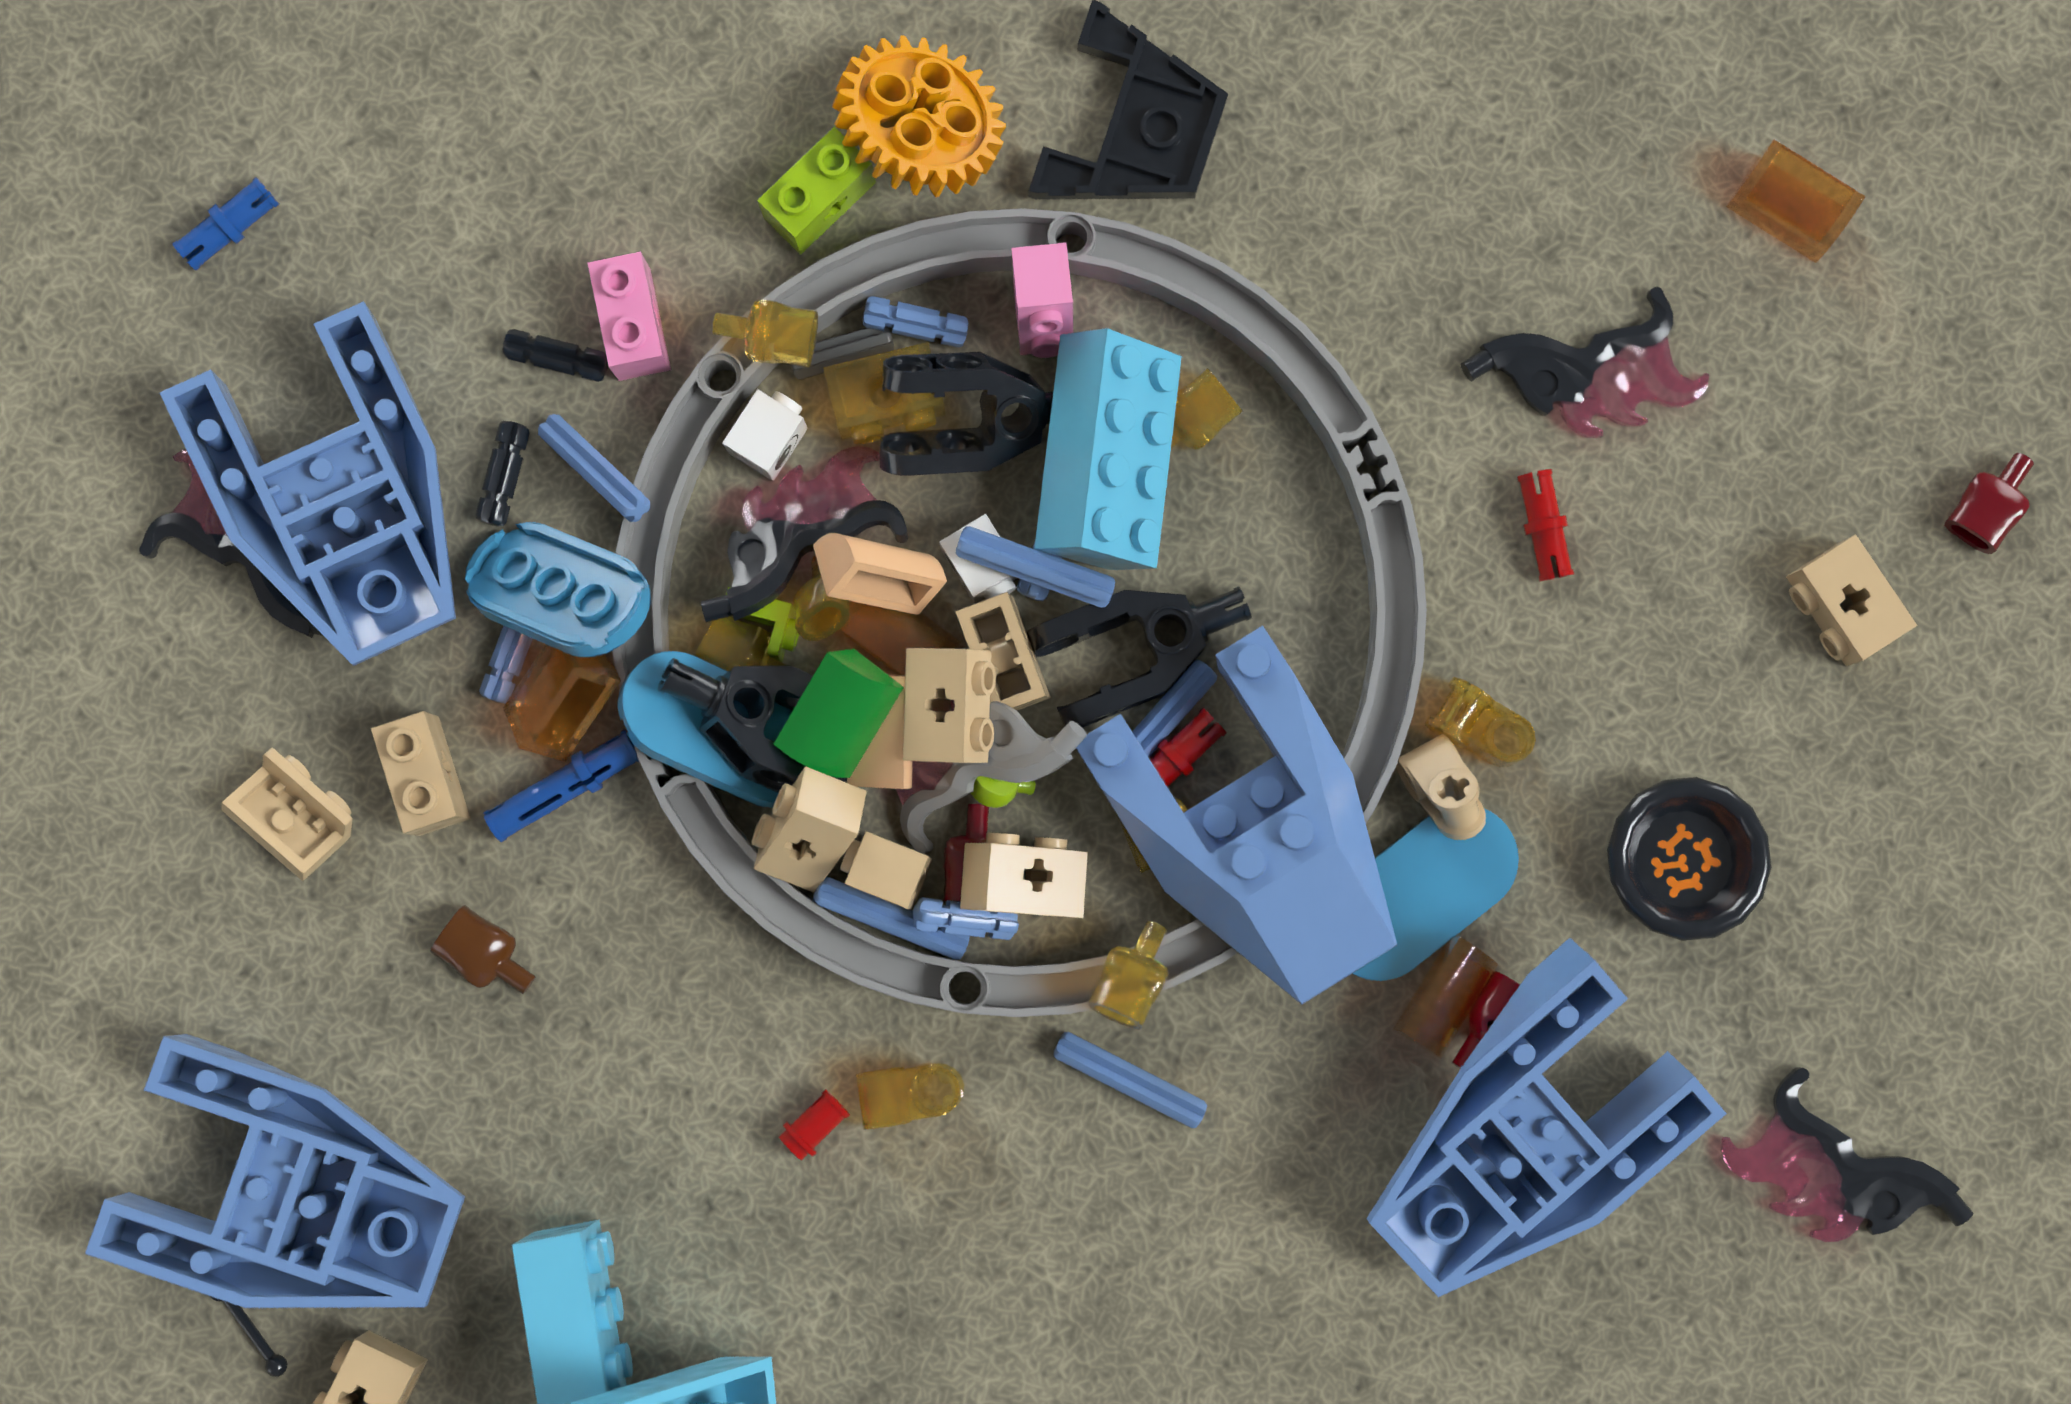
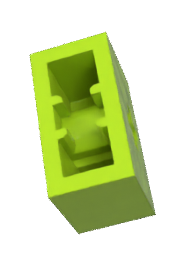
[757,126,876,255]

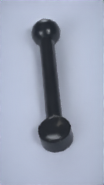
[211,1297,288,1377]

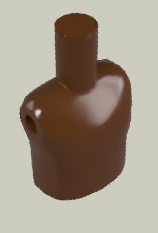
[430,905,536,994]

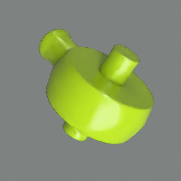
[971,776,1036,808]

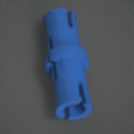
[172,177,279,271]

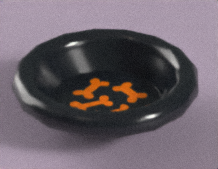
[1607,777,1772,941]

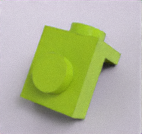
[726,587,802,662]

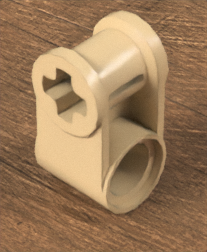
[1396,734,1486,840]

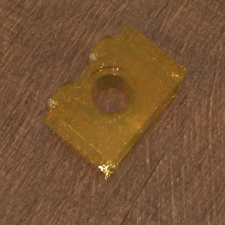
[823,342,946,444]

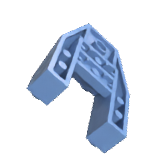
[159,301,456,666]
[1076,626,1397,1005]
[1366,938,1727,1297]
[85,1034,465,1308]

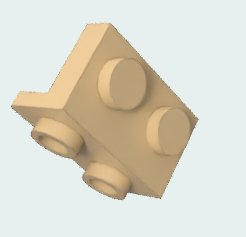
[222,748,353,881]

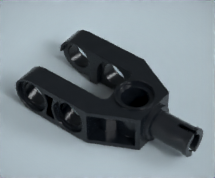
[879,352,1053,476]
[1026,586,1252,728]
[658,658,847,793]

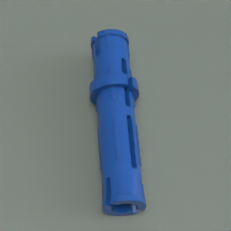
[483,729,639,842]

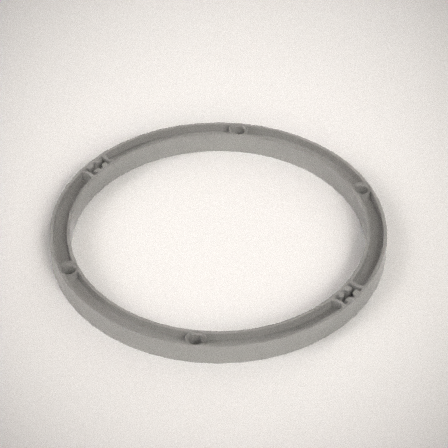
[613,208,1427,1017]

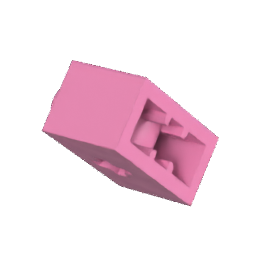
[1011,243,1073,358]
[587,251,671,381]

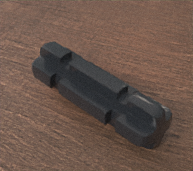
[502,329,608,382]
[475,421,530,526]

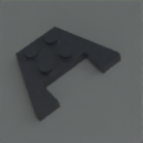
[1028,0,1228,199]

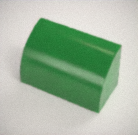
[774,649,904,778]

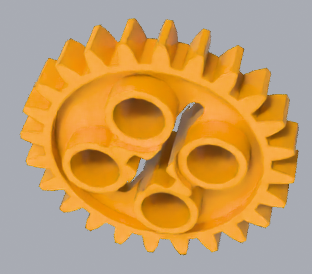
[832,35,1006,197]

